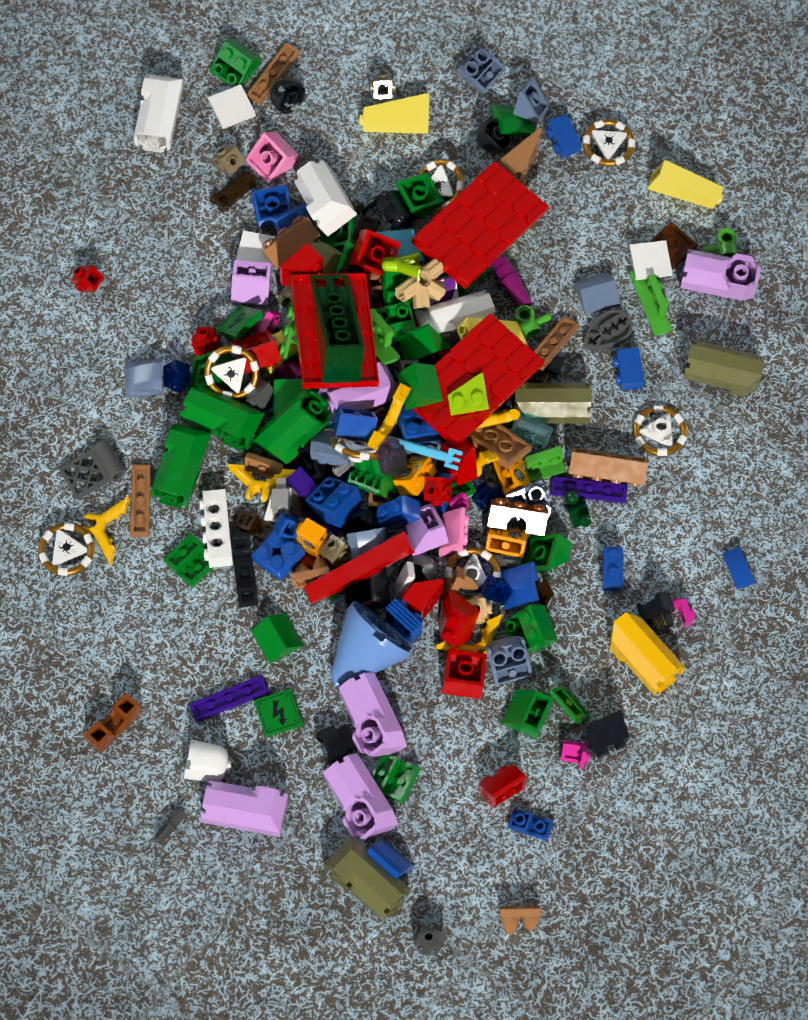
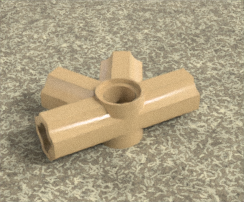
[395,259,446,309]

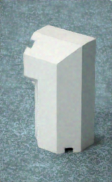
[134,74,183,153]
[295,160,357,236]
[415,290,497,346]

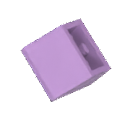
[231,260,272,306]
[402,503,449,556]

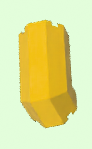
[610,612,685,695]

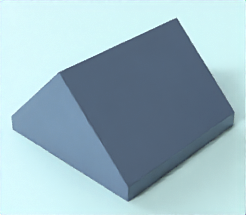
[513,76,550,123]
[573,272,620,315]

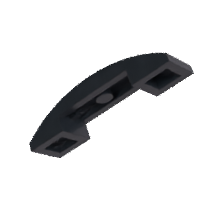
[230,533,259,608]

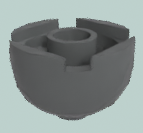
[399,553,438,583]

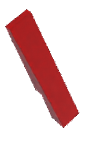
[304,531,415,604]

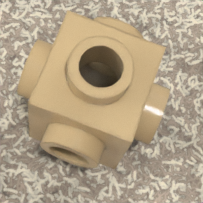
[467,595,492,624]

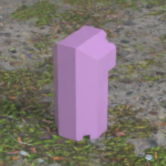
[680,249,761,301]
[317,362,398,426]
[339,672,407,757]
[323,753,398,839]
[201,780,288,837]

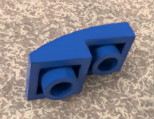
[722,547,755,590]
[508,809,554,841]

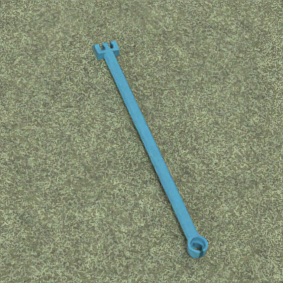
[263,399,463,470]

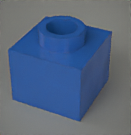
[273,512,301,540]

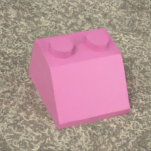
[245,131,300,184]

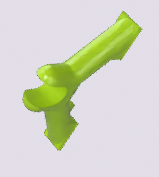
[382,250,421,281]

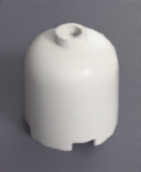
[184,739,232,782]

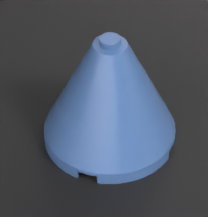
[331,601,413,687]

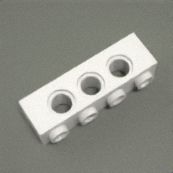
[199,489,233,568]

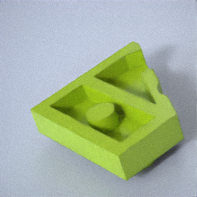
[448,373,489,416]

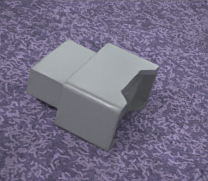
[271,478,291,519]

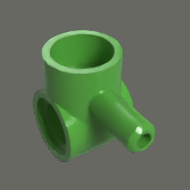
[703,228,737,258]
[515,305,552,338]

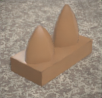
[244,449,284,479]
[291,555,331,589]
[441,566,479,607]
[499,905,541,936]

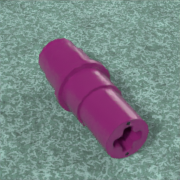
[492,257,533,309]

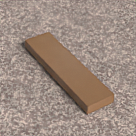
[246,42,301,105]
[534,316,580,371]
[130,465,151,537]

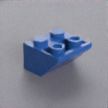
[305,476,363,528]

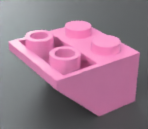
[439,507,469,556]

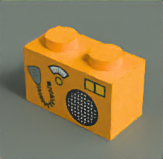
[393,456,437,496]
[493,459,531,495]
[296,518,327,558]
[485,527,528,558]

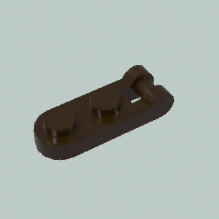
[209,172,256,213]

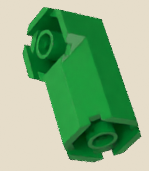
[180,384,265,451]
[254,390,332,465]
[151,424,211,508]

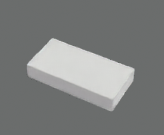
[393,561,415,600]

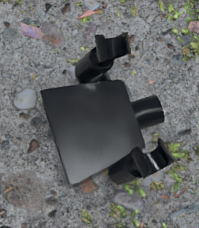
[355,190,419,231]

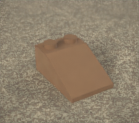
[499,128,542,185]

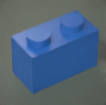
[545,114,582,159]
[612,347,644,391]
[332,406,378,441]
[377,495,420,528]
[602,547,623,591]

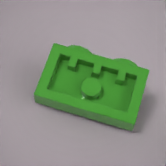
[524,446,566,483]

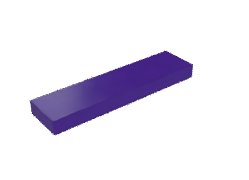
[286,466,346,536]
[550,476,628,504]
[189,675,269,723]

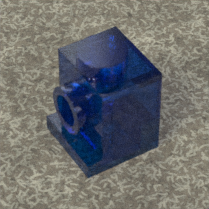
[479,575,514,606]

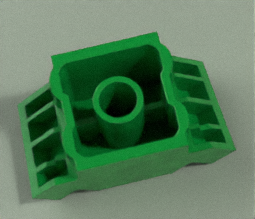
[347,448,407,498]

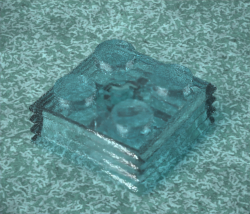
[511,414,553,456]

